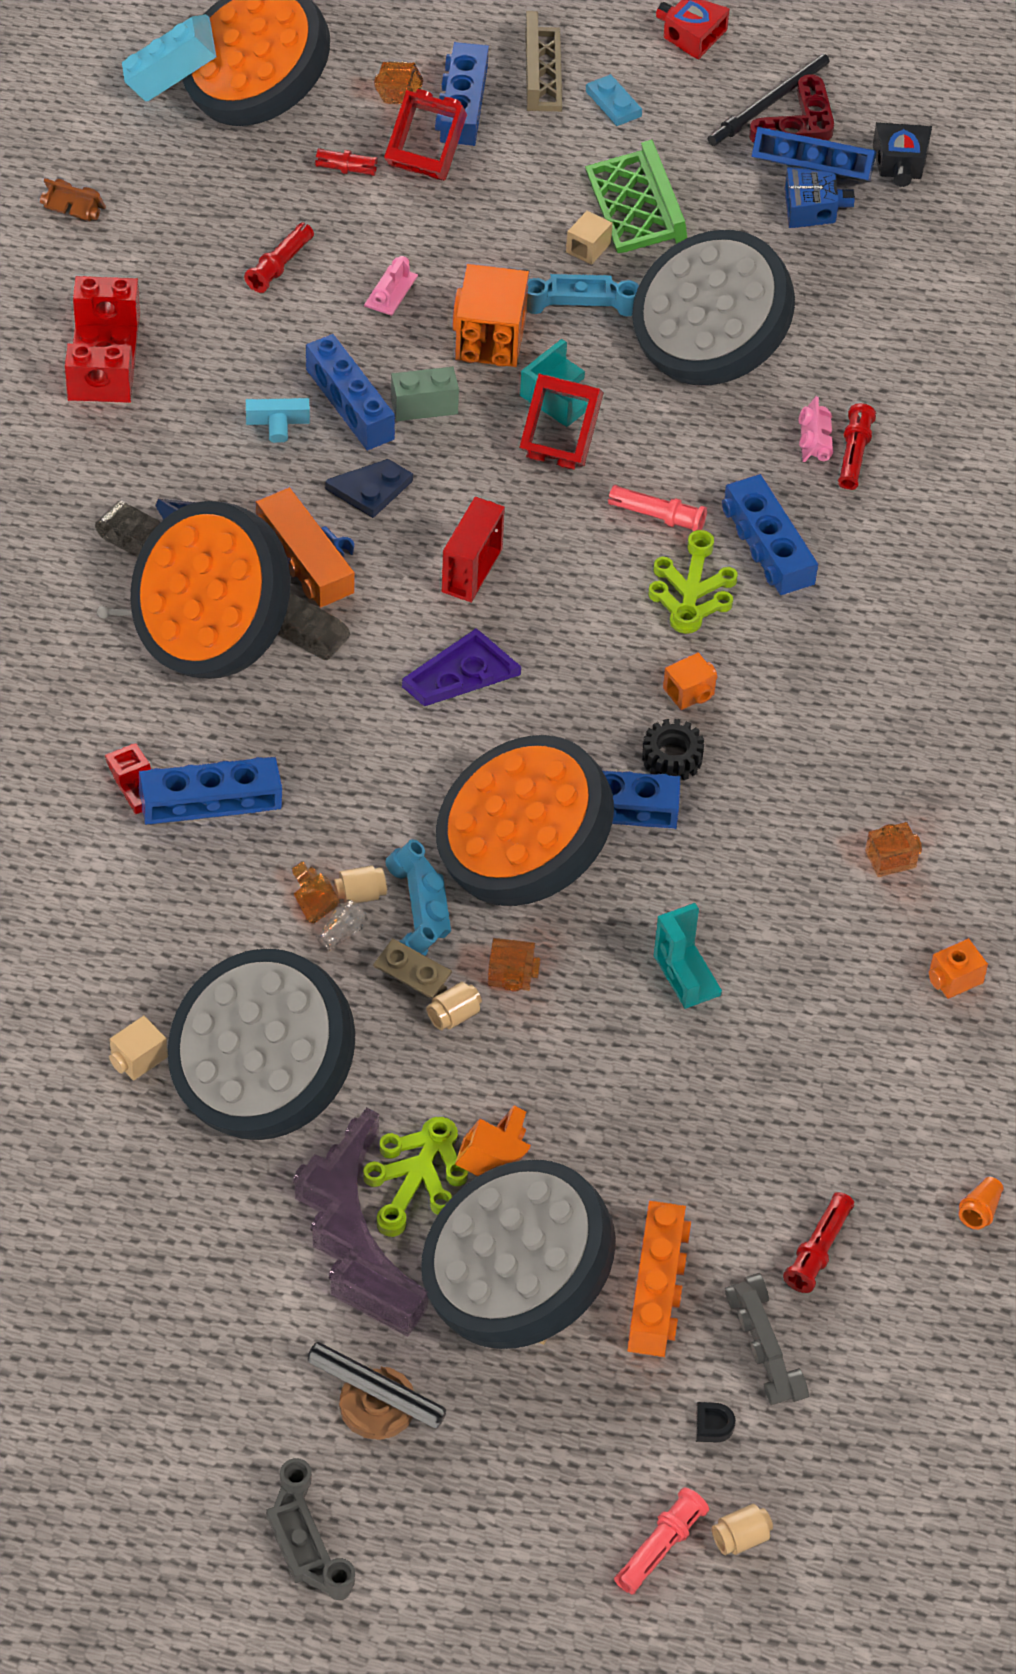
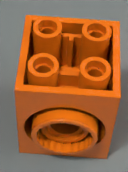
[453,264,529,367]

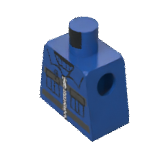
[784,167,855,228]

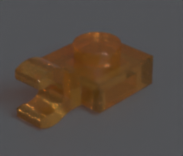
[292,861,341,924]

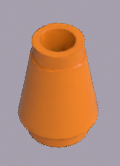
[959,1177,1004,1230]

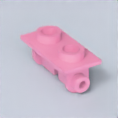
[364,256,418,316]
[798,396,833,462]

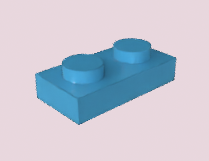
[586,74,642,126]

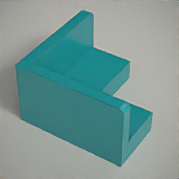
[520,339,588,427]
[653,903,722,1009]

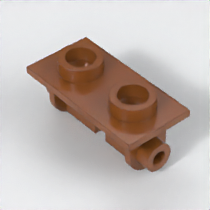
[40,178,106,222]

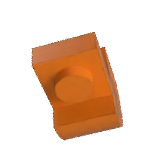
[455,1105,531,1176]

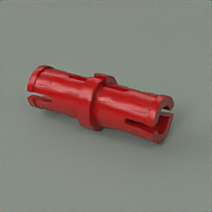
[315,148,378,176]

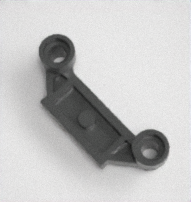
[725,1273,809,1406]
[266,1458,355,1600]

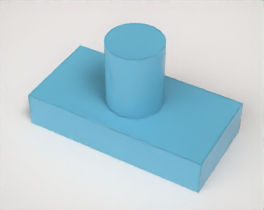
[246,398,310,443]

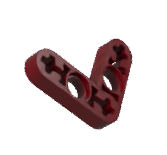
[749,74,834,143]

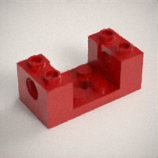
[65,276,140,403]

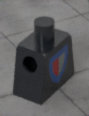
[873,122,932,187]

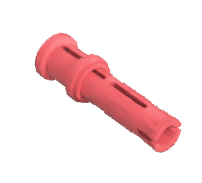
[608,485,707,531]
[614,1487,709,1595]

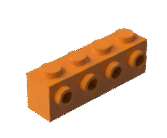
[627,1200,691,1357]

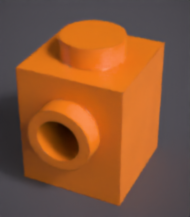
[663,652,718,710]
[929,938,988,999]

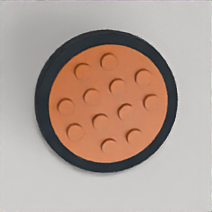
[182,0,330,126]
[130,501,290,678]
[436,735,614,906]

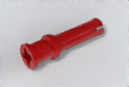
[244,222,314,293]
[838,403,876,490]
[783,1192,854,1293]

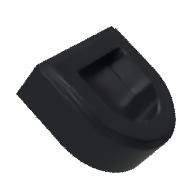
[696,1402,736,1443]

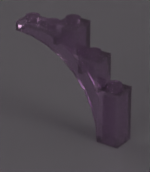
[293,1107,428,1337]

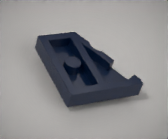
[325,459,413,518]

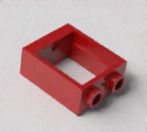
[384,89,467,181]
[519,374,604,470]
[442,497,505,603]

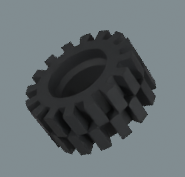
[642,719,704,781]

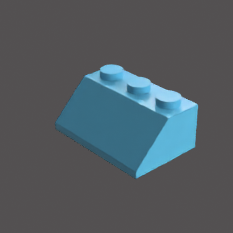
[122,14,217,101]

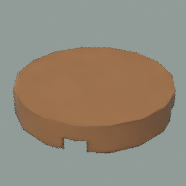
[339,1366,414,1440]

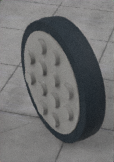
[632,230,795,385]
[168,949,355,1140]
[421,1160,616,1349]

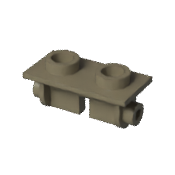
[373,938,452,999]

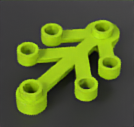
[648,530,738,634]
[363,1117,468,1237]

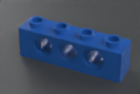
[435,42,489,146]
[751,127,877,181]
[306,334,395,451]
[722,474,818,596]
[139,757,282,825]
[603,771,681,829]

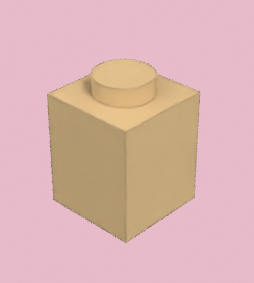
[566,211,612,265]
[109,1015,168,1081]

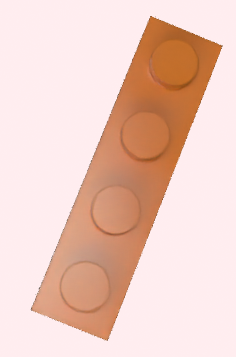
[256,487,355,608]

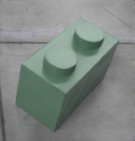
[391,366,459,421]

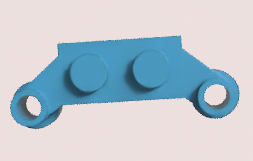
[527,274,639,316]
[385,839,451,956]

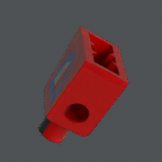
[656,0,730,60]

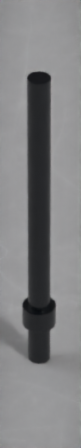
[707,54,830,146]

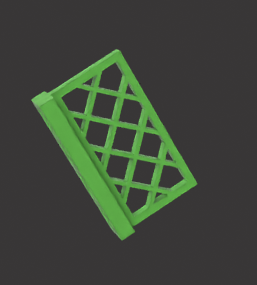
[585,140,687,253]

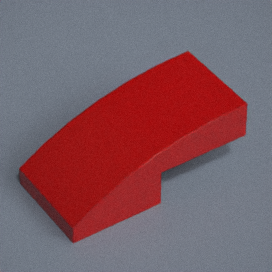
[105,743,151,815]

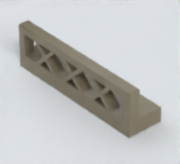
[525,11,562,112]

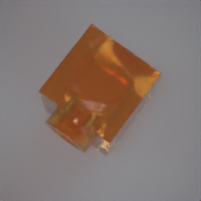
[374,62,424,104]
[865,822,922,877]
[488,938,541,992]

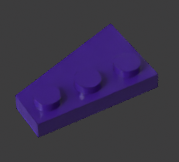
[402,628,521,707]

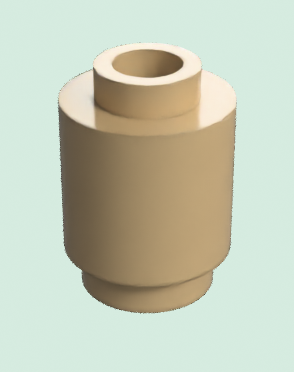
[334,865,387,905]
[426,982,482,1030]
[712,1504,773,1555]

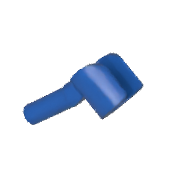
[321,526,354,557]

